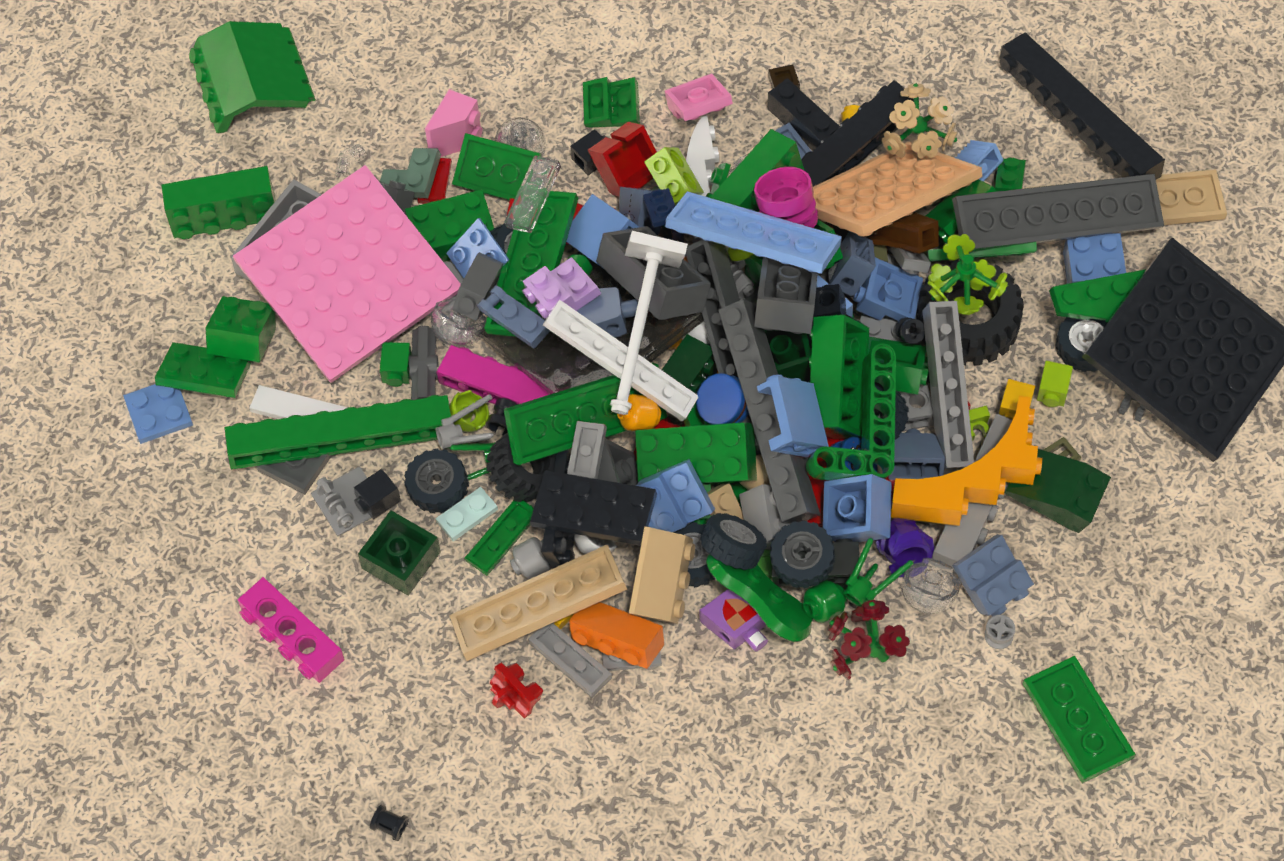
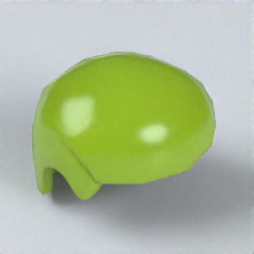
[449,390,489,432]

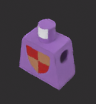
[699,589,768,652]

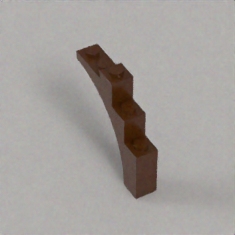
[819,212,939,254]

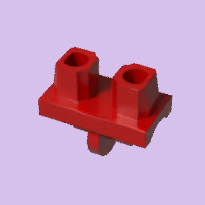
[490,662,543,719]

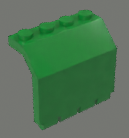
[189,21,316,133]

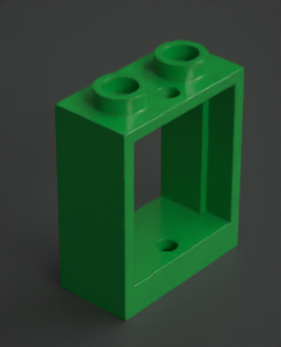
[868,336,929,395]

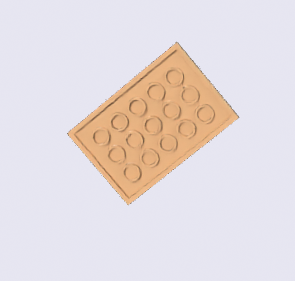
[813,141,982,237]

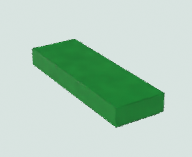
[464,500,534,576]

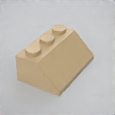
[629,527,695,624]

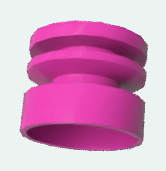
[754,167,818,228]

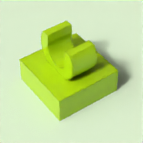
[969,405,990,441]

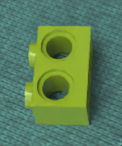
[645,147,704,206]

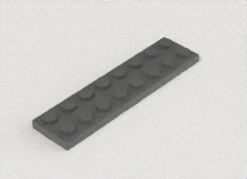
[952,174,1164,251]

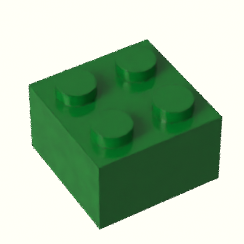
[205,296,276,362]

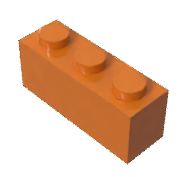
[569,602,664,669]

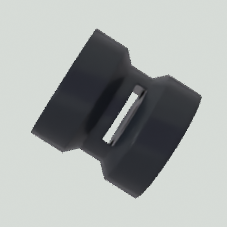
[486,398,518,436]

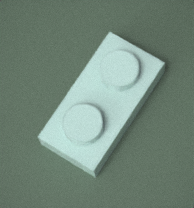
[435,487,498,541]

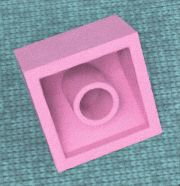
[425,89,483,157]

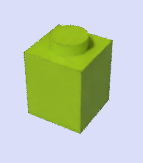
[1037,360,1073,407]

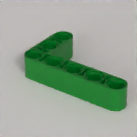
[806,343,896,480]

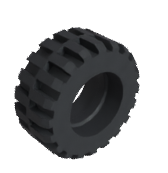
[917,259,1024,366]

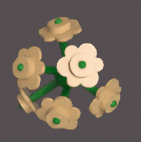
[882,83,958,158]

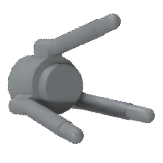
[436,395,494,449]

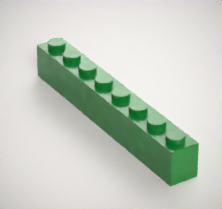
[224,395,451,470]

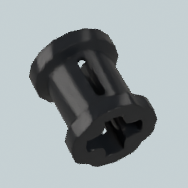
[894,317,925,344]
[370,804,409,841]

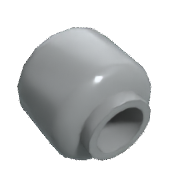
[510,537,551,579]

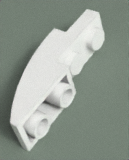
[686,115,719,196]

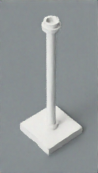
[610,231,688,415]

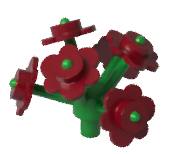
[828,600,910,680]

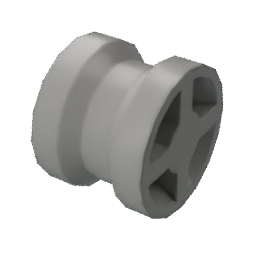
[985,615,1015,649]

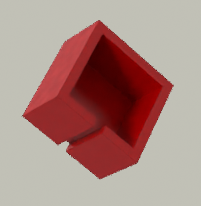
[588,122,657,197]

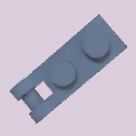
[477,285,550,348]

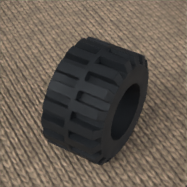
[486,433,557,502]

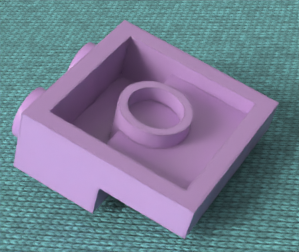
[522,257,601,319]

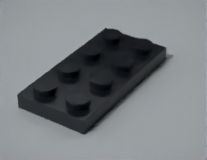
[541,450,575,569]
[530,470,657,546]

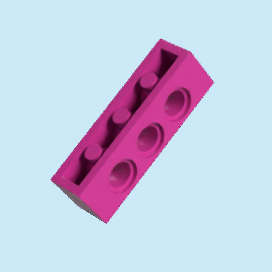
[237,577,345,683]

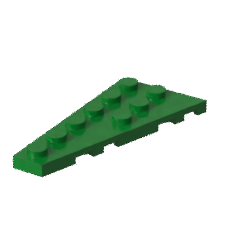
[1049,269,1146,323]

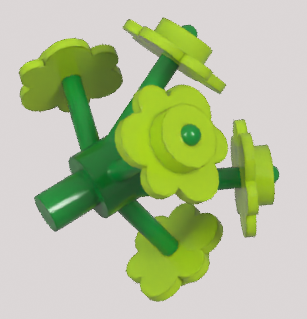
[927,234,1008,315]

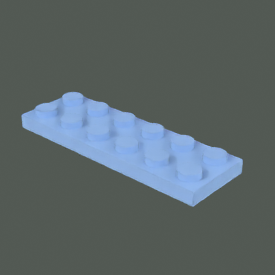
[665,191,842,274]

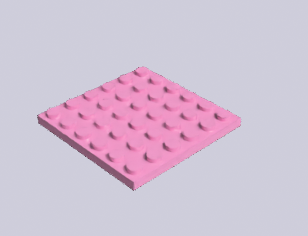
[233,165,461,383]

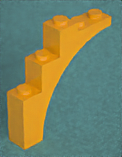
[891,396,1042,526]

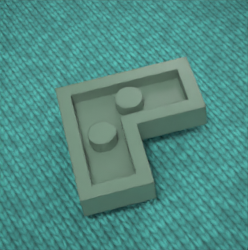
[380,148,441,198]

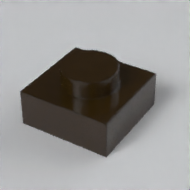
[768,64,800,89]

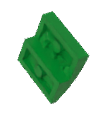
[583,77,640,128]

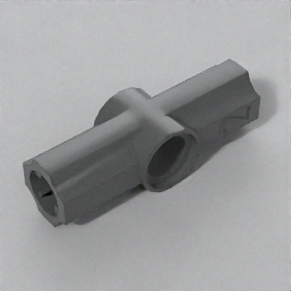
[409,326,439,400]

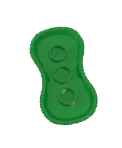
[706,554,812,642]

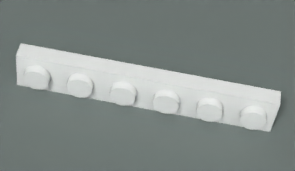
[543,300,698,421]

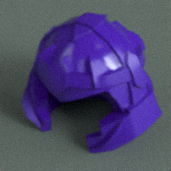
[875,518,934,577]

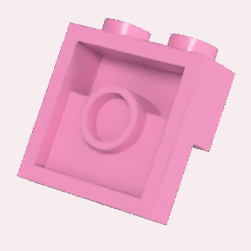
[665,74,733,121]

